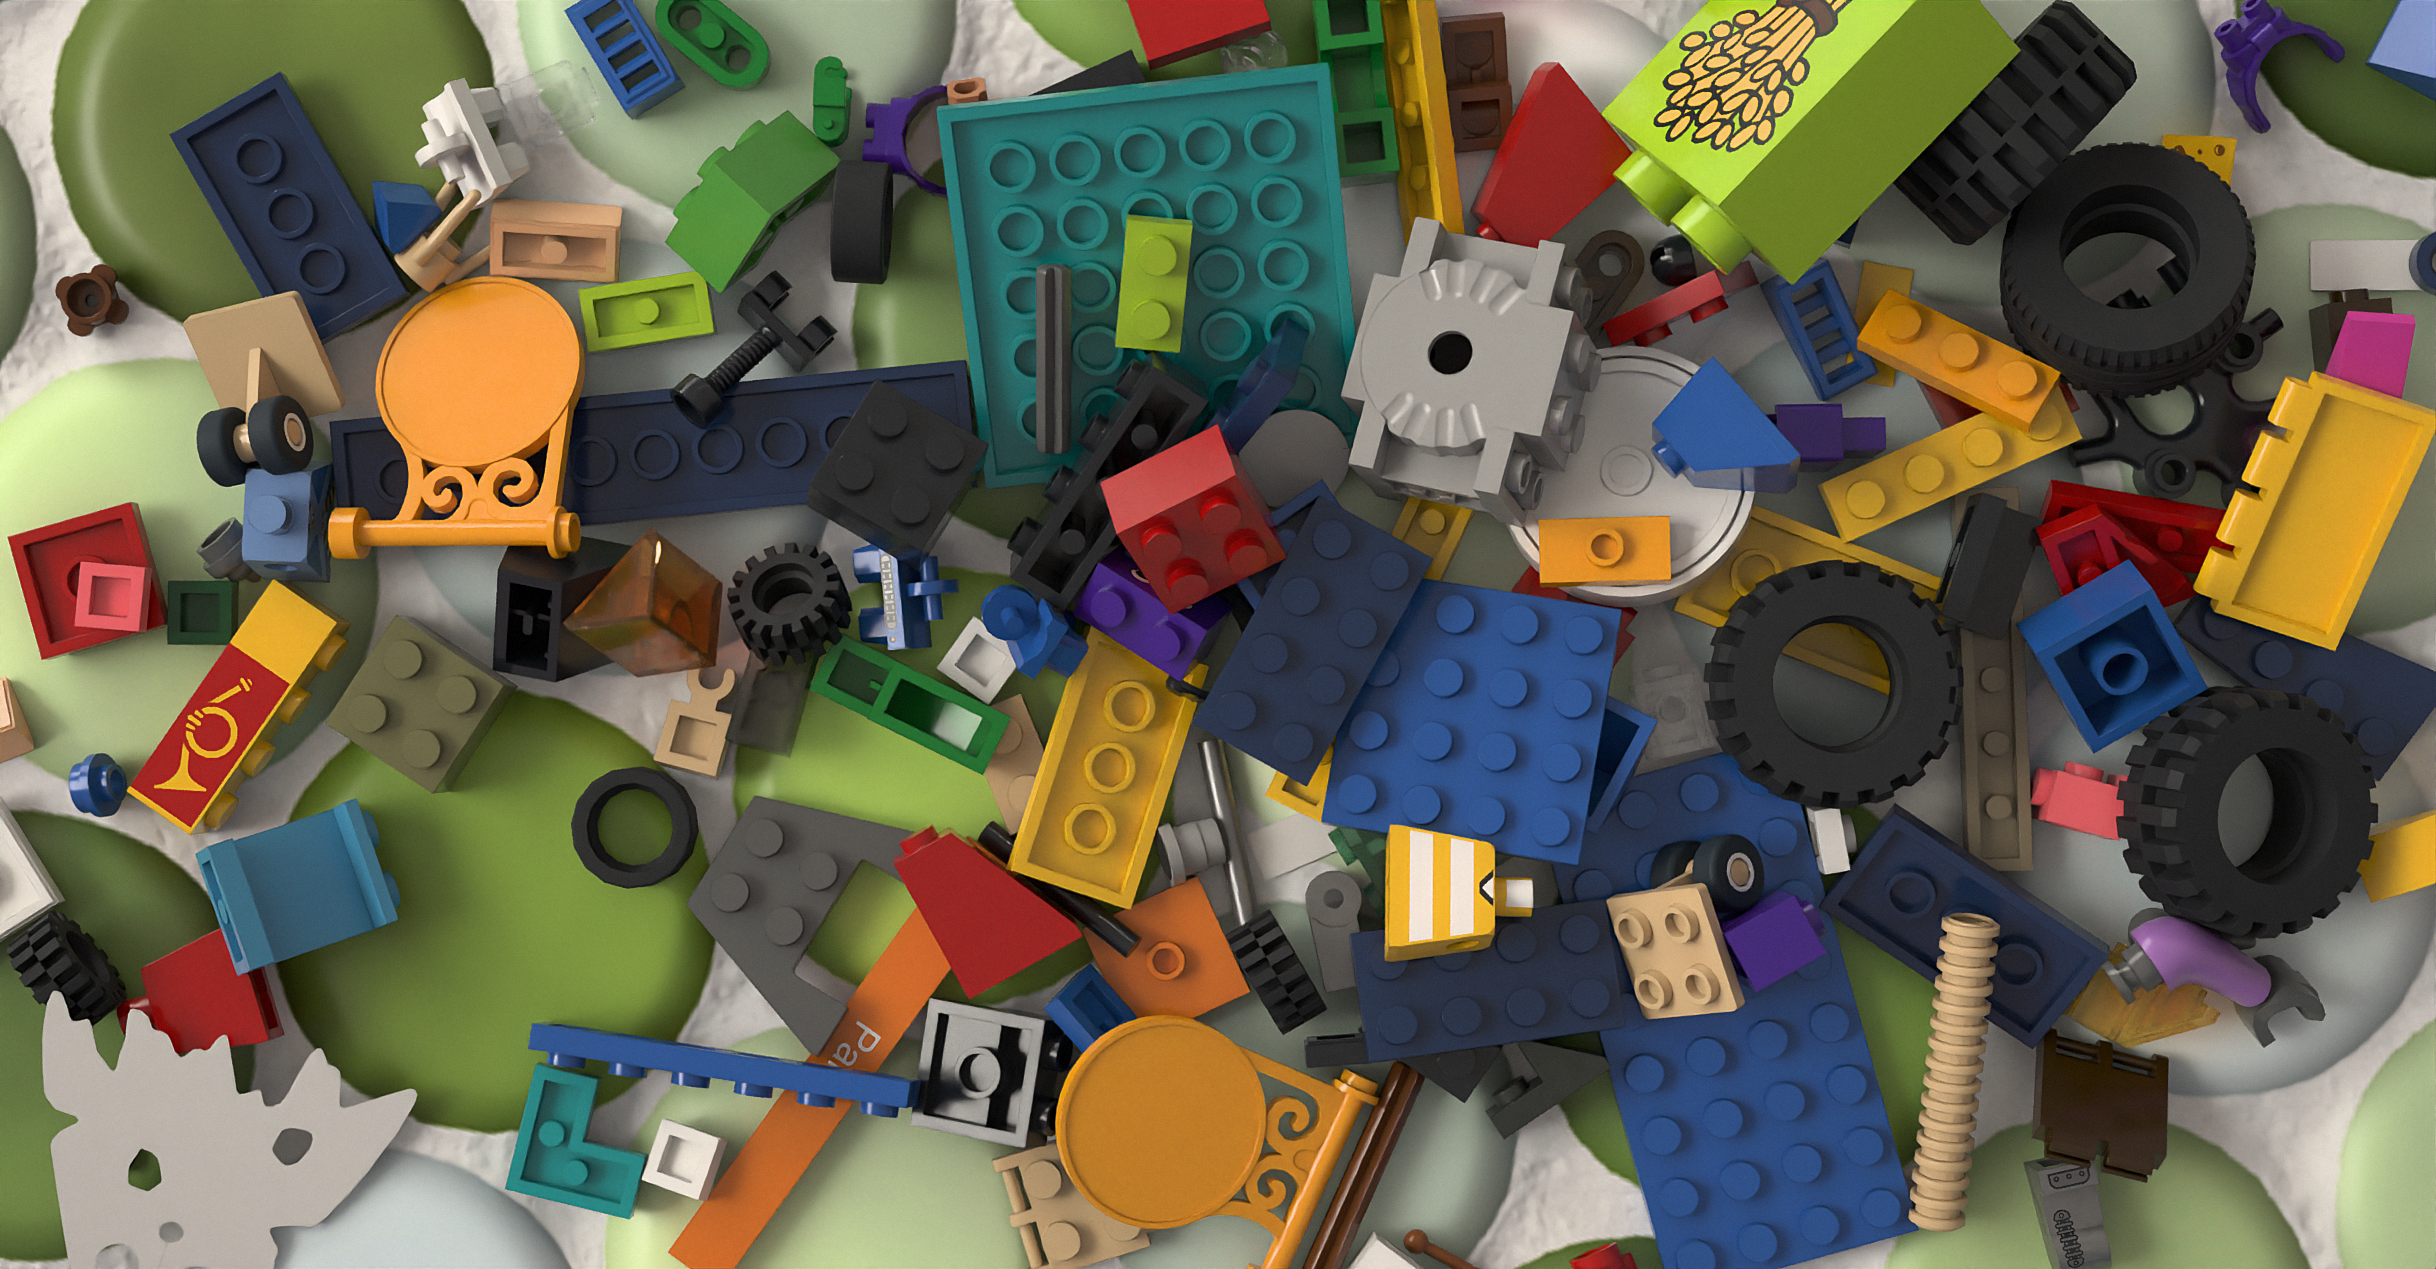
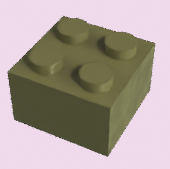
[325,615,518,794]

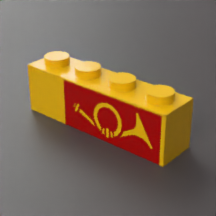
[127,579,351,835]

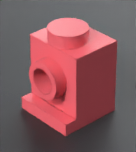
[2030,761,2128,841]

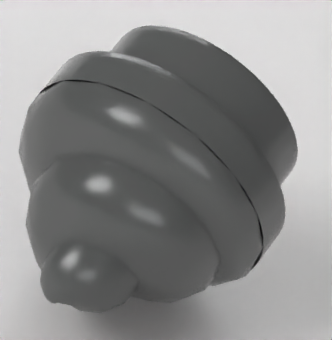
[196,517,261,583]

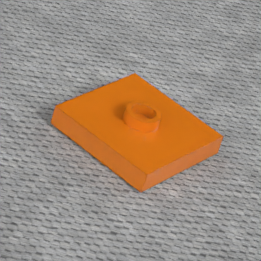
[1081,875,1250,1019]

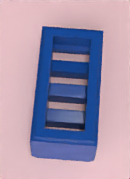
[564,0,686,120]
[1760,258,1879,402]

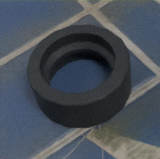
[830,160,893,285]
[571,766,699,889]

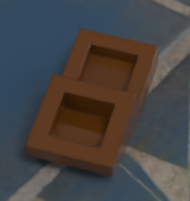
[1439,12,1513,153]

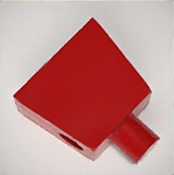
[116,928,285,1054]

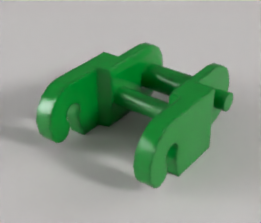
[812,56,852,147]

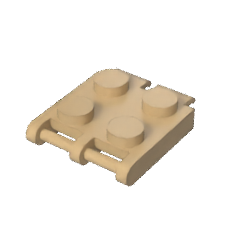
[991,1139,1160,1269]

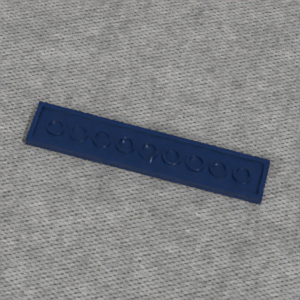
[329,360,979,548]

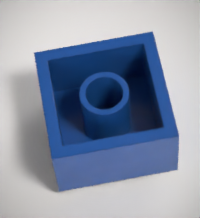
[2015,559,2208,754]

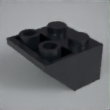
[492,536,645,683]

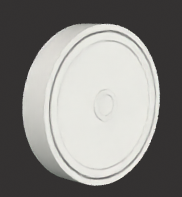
[1506,346,1755,607]

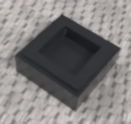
[1304,1033,1367,1068]

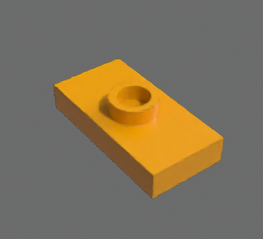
[1539,516,1671,588]

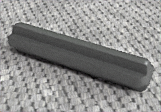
[1036,263,1071,454]

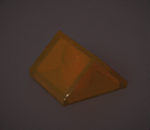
[563,527,723,678]

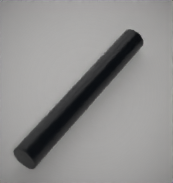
[978,821,1142,958]

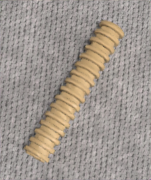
[1908,913,2000,1232]

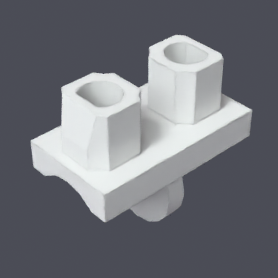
[415,78,530,210]

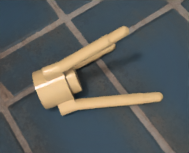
[394,181,490,293]

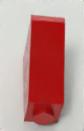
[1470,62,1632,249]
[893,824,1083,999]

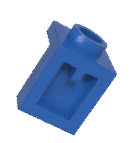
[1043,964,1138,1073]

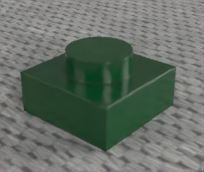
[167,581,239,645]

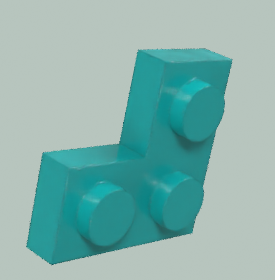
[505,1062,649,1220]

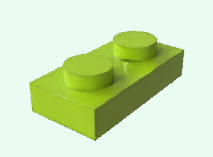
[1115,214,1193,353]
[578,271,718,355]

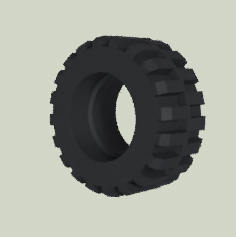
[1893,0,2137,246]
[1703,560,1964,809]
[2116,686,2378,939]

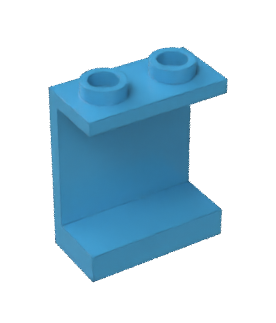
[195,798,400,976]

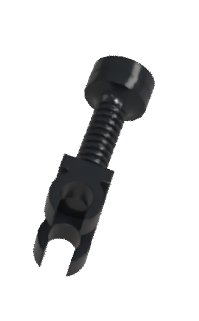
[670,270,838,429]

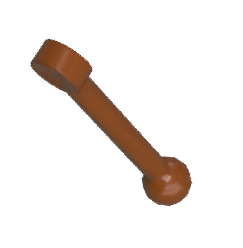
[1403,1229,1479,1269]

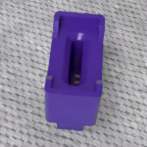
[1766,404,1886,472]

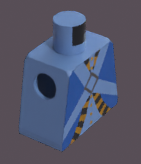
[242,461,335,583]

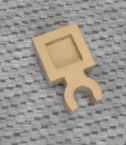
[653,660,738,780]

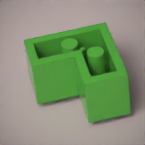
[665,110,842,294]

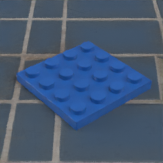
[1321,578,1622,868]

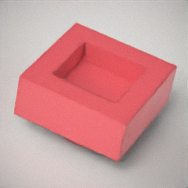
[74,562,152,632]

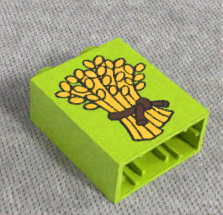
[1601,0,2021,285]

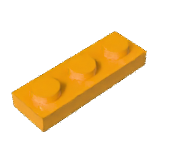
[1857,288,2061,434]

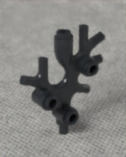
[2068,256,2284,508]

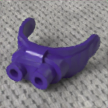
[2214,0,2345,134]
[862,85,948,200]

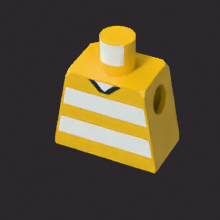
[1385,825,1533,962]

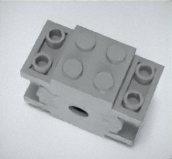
[1341,217,1602,527]

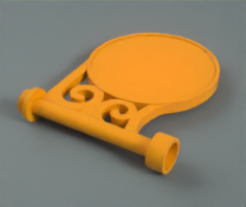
[328,276,585,559]
[1055,1015,1380,1269]

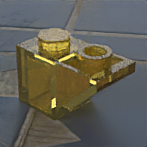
[2062,942,2221,1048]

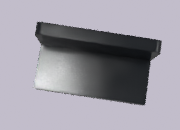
[1933,492,2043,640]

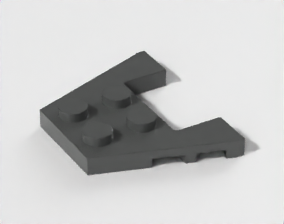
[686,795,915,1058]

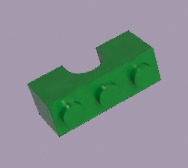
[1311,0,1400,188]

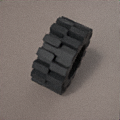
[727,542,853,666]
[1225,909,1327,1035]
[7,911,127,1027]

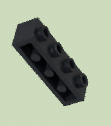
[1007,350,1208,611]

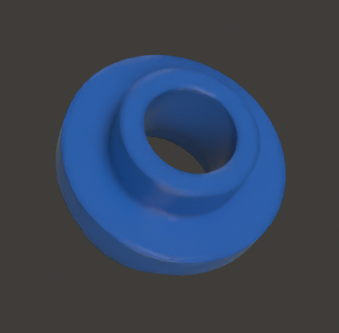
[69,753,127,817]

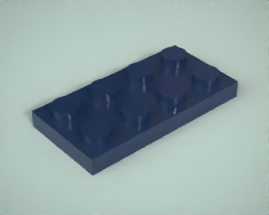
[169,71,412,345]
[1192,495,1433,787]
[1819,803,2110,1050]
[1349,898,1626,1064]

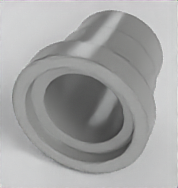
[1154,817,1226,887]

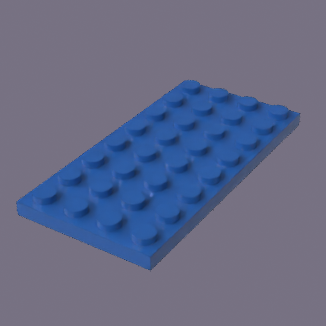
[1550,752,1919,1269]

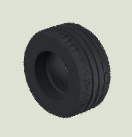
[1999,142,2256,399]

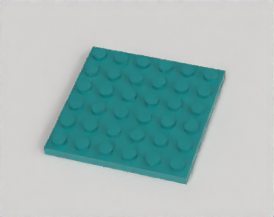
[936,62,1360,489]

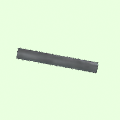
[1197,738,1260,928]

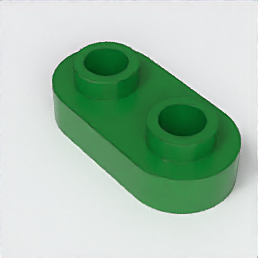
[655,0,771,91]

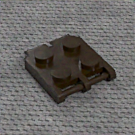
[2032,1028,2169,1183]

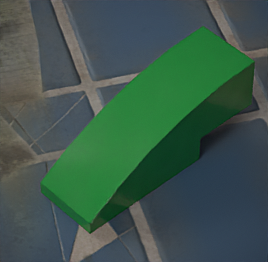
[809,632,1011,775]

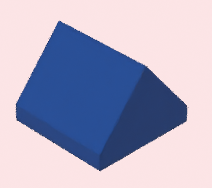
[373,181,443,255]

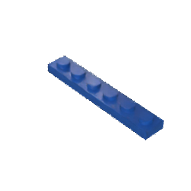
[528,1022,921,1118]

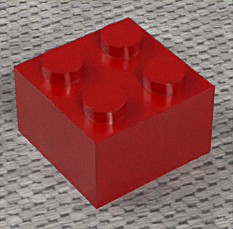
[1100,424,1287,615]

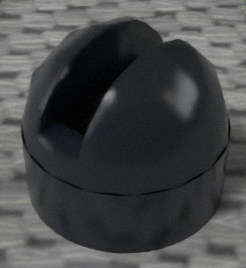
[1650,234,1698,286]

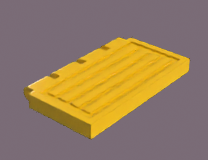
[2193,370,2436,651]

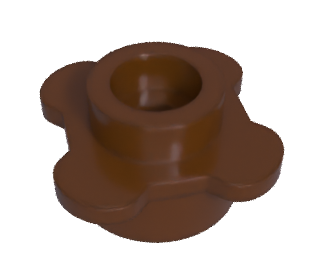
[55,264,129,337]

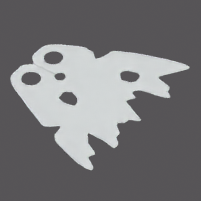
[42,991,418,1269]

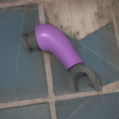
[2101,916,2326,1048]

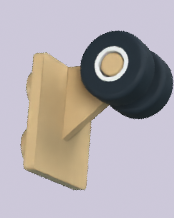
[183,291,346,487]
[1606,834,1765,1019]

